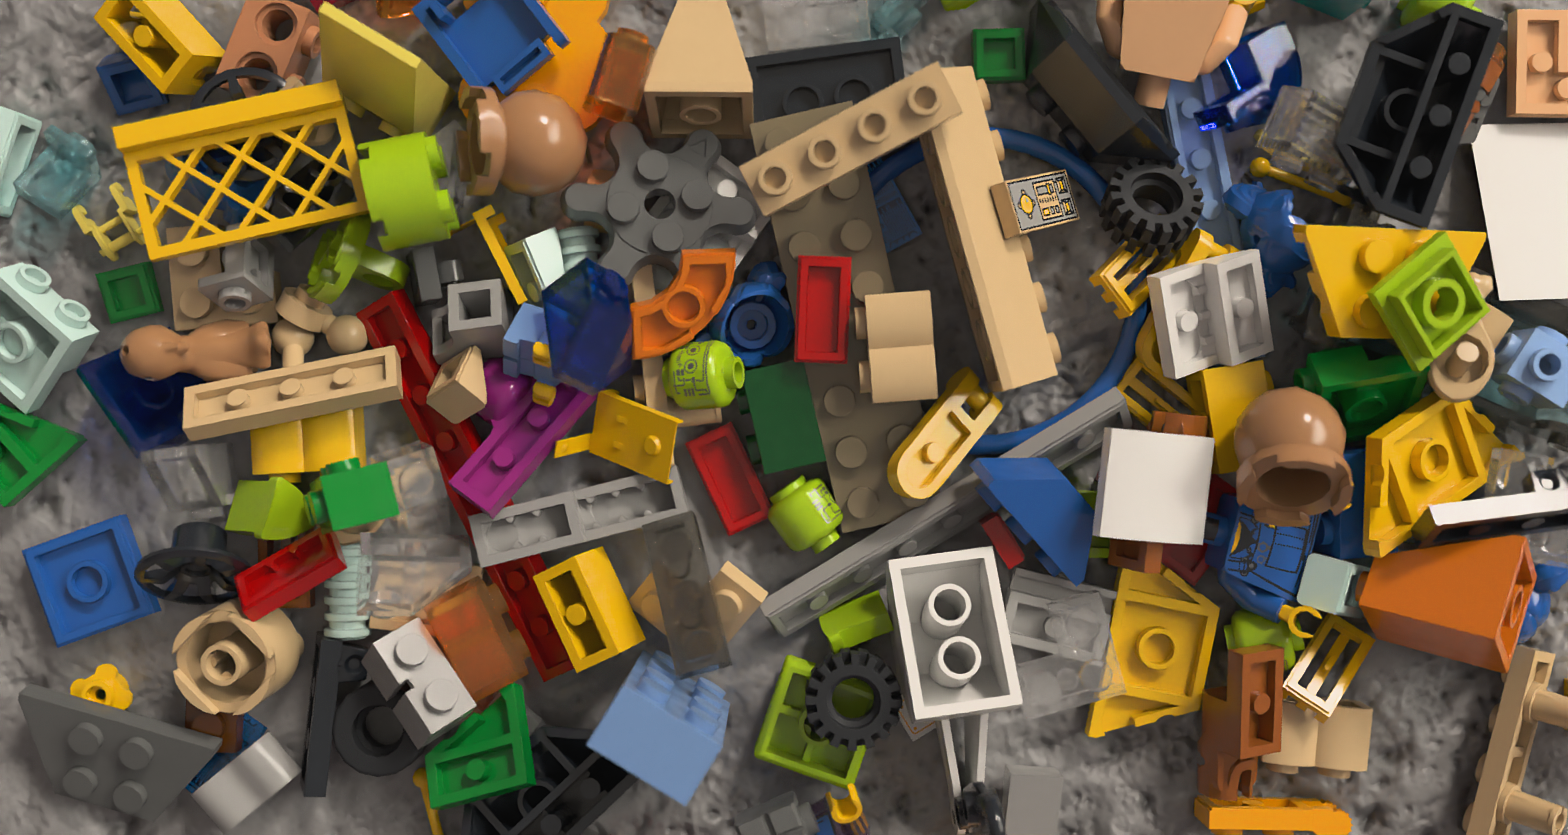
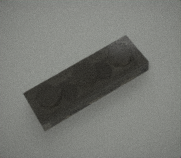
[642,510,732,680]

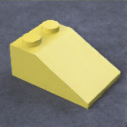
[319,1,456,137]

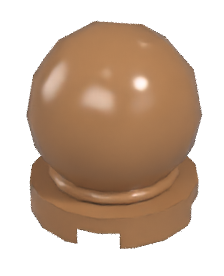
[456,86,588,197]
[1234,386,1353,527]

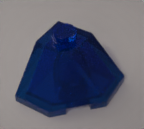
[541,257,632,396]

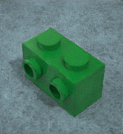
[303,457,400,535]

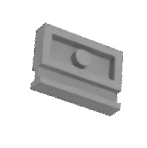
[1004,566,1117,665]

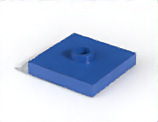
[22,514,161,648]

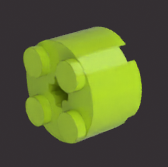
[358,131,460,252]

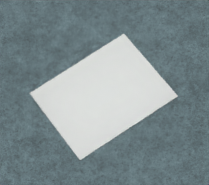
[1471,123,1568,301]

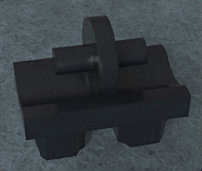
[255,156,355,253]

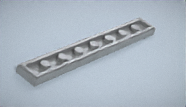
[760,386,1133,638]

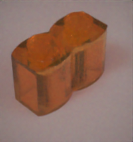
[582,27,656,124]
[421,576,531,703]

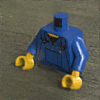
[1203,482,1354,638]

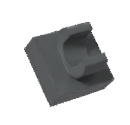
[406,246,464,307]

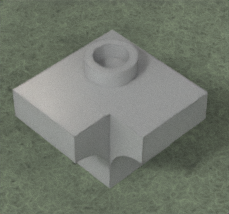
[432,278,514,365]

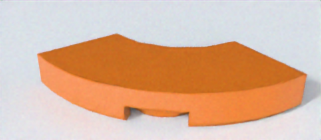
[630,248,736,360]

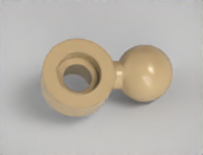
[275,284,368,355]

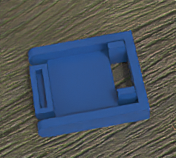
[411,0,571,96]

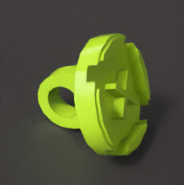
[307,201,410,304]

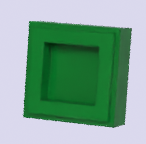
[971,28,1026,84]
[95,261,164,324]

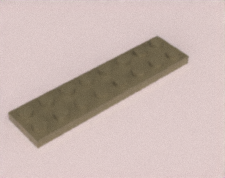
[749,100,940,533]

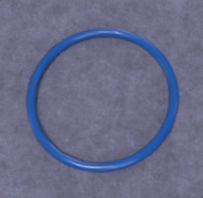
[869,127,1148,455]

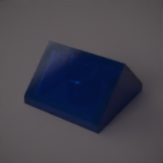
[75,327,207,459]

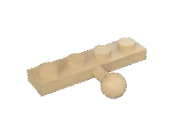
[183,318,403,442]

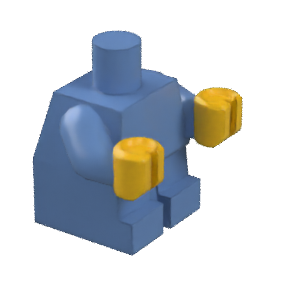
[503,302,597,407]

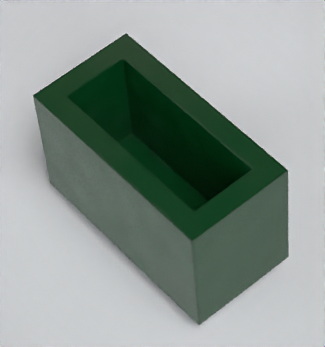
[736,360,826,475]

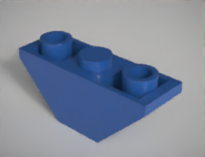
[969,457,1095,587]

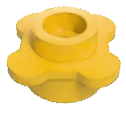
[70,663,133,710]

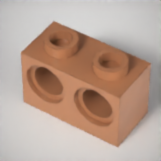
[215,0,321,98]

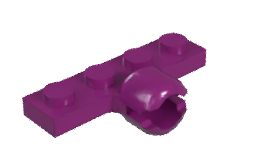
[448,327,627,519]

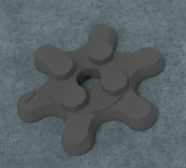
[560,122,757,291]

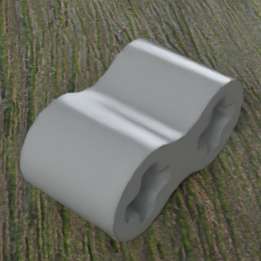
[190,731,302,834]

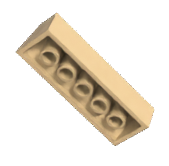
[914,66,1062,392]

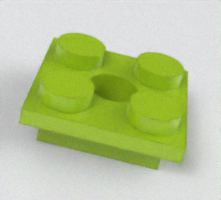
[1367,231,1490,372]

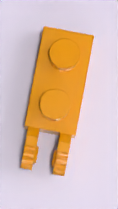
[1194,795,1353,835]

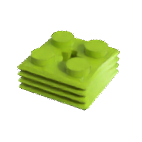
[754,655,874,790]

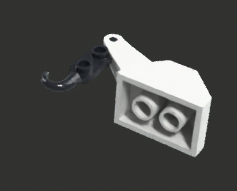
[885,546,1023,835]

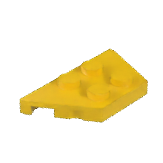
[1293,224,1486,339]
[1363,391,1522,558]
[1084,564,1220,738]

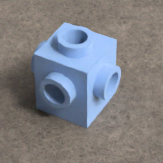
[1490,326,1568,409]

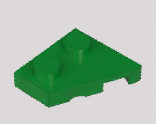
[0,402,88,507]
[425,682,536,811]

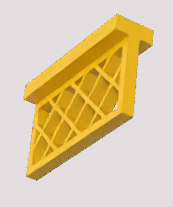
[112,79,370,262]

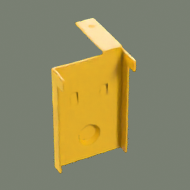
[440,204,528,306]
[553,389,683,484]

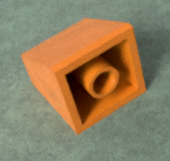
[1355,535,1537,674]

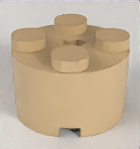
[172,597,305,715]

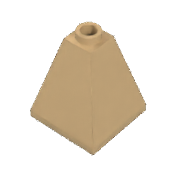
[643,0,754,139]

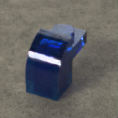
[1193,20,1302,133]

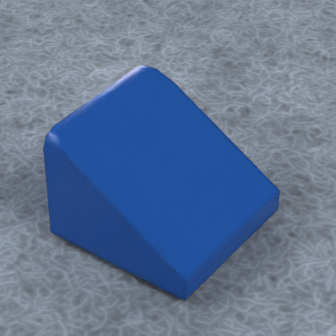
[96,51,170,116]

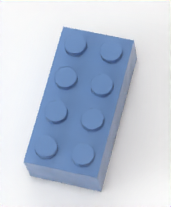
[586,649,730,807]

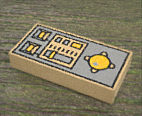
[990,169,1080,239]

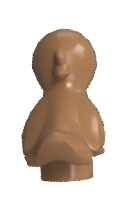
[119,319,271,383]

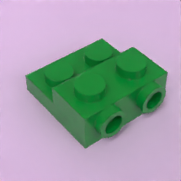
[1293,345,1431,443]

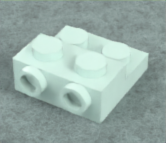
[0,262,100,415]

